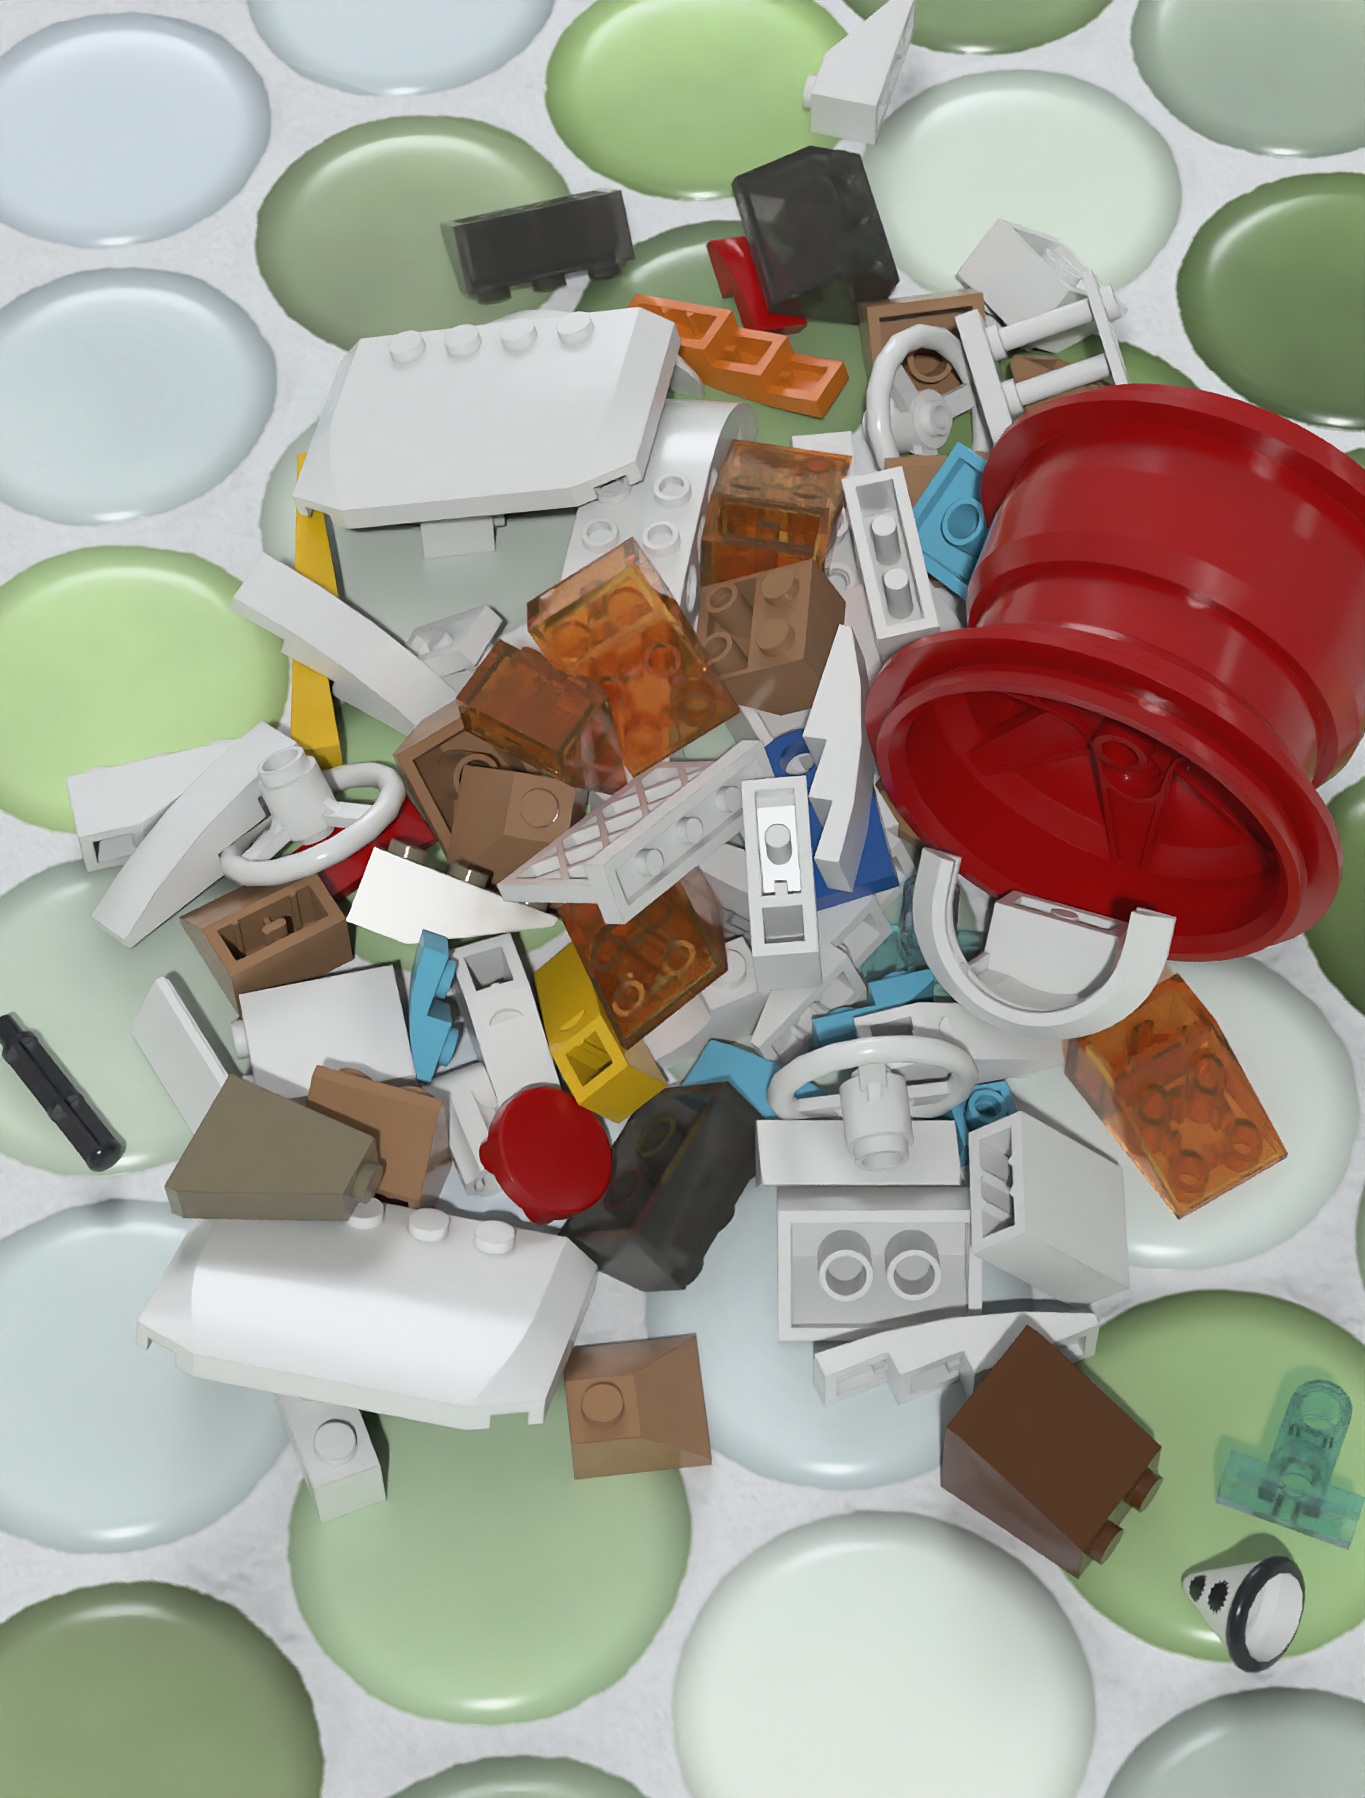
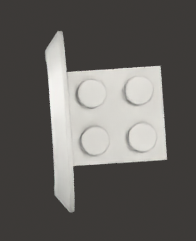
[913,847,1177,1039]

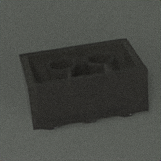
[731,145,900,326]
[439,188,635,303]
[558,1081,766,1292]

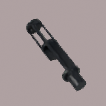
[0,1014,123,1172]

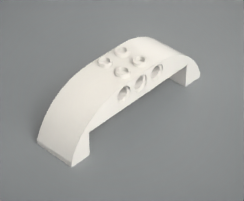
[547,399,758,804]

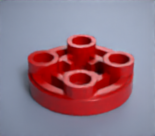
[479,1087,612,1225]

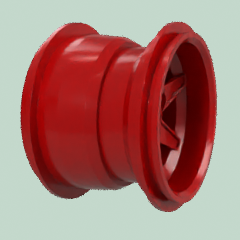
[865,383,1365,962]

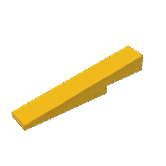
[290,452,343,771]

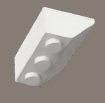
[777,1187,983,1341]

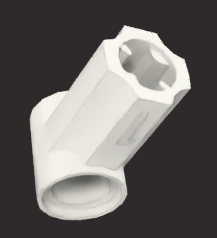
[418,1062,503,1198]

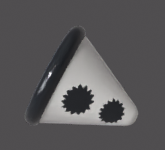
[1182,1555,1305,1673]

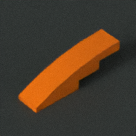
[626,294,850,419]

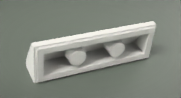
[131,976,229,1135]
[755,1120,961,1188]

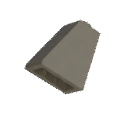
[164,1073,383,1221]

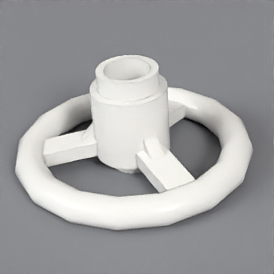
[862,324,994,470]
[219,746,406,886]
[766,1035,980,1171]

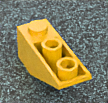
[532,935,668,1124]

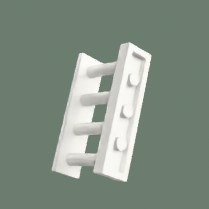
[955,268,1131,445]

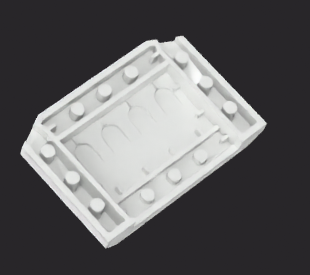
[292,307,681,529]
[136,1197,598,1430]

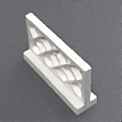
[497,740,775,924]

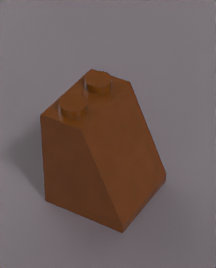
[940,1325,1163,1579]

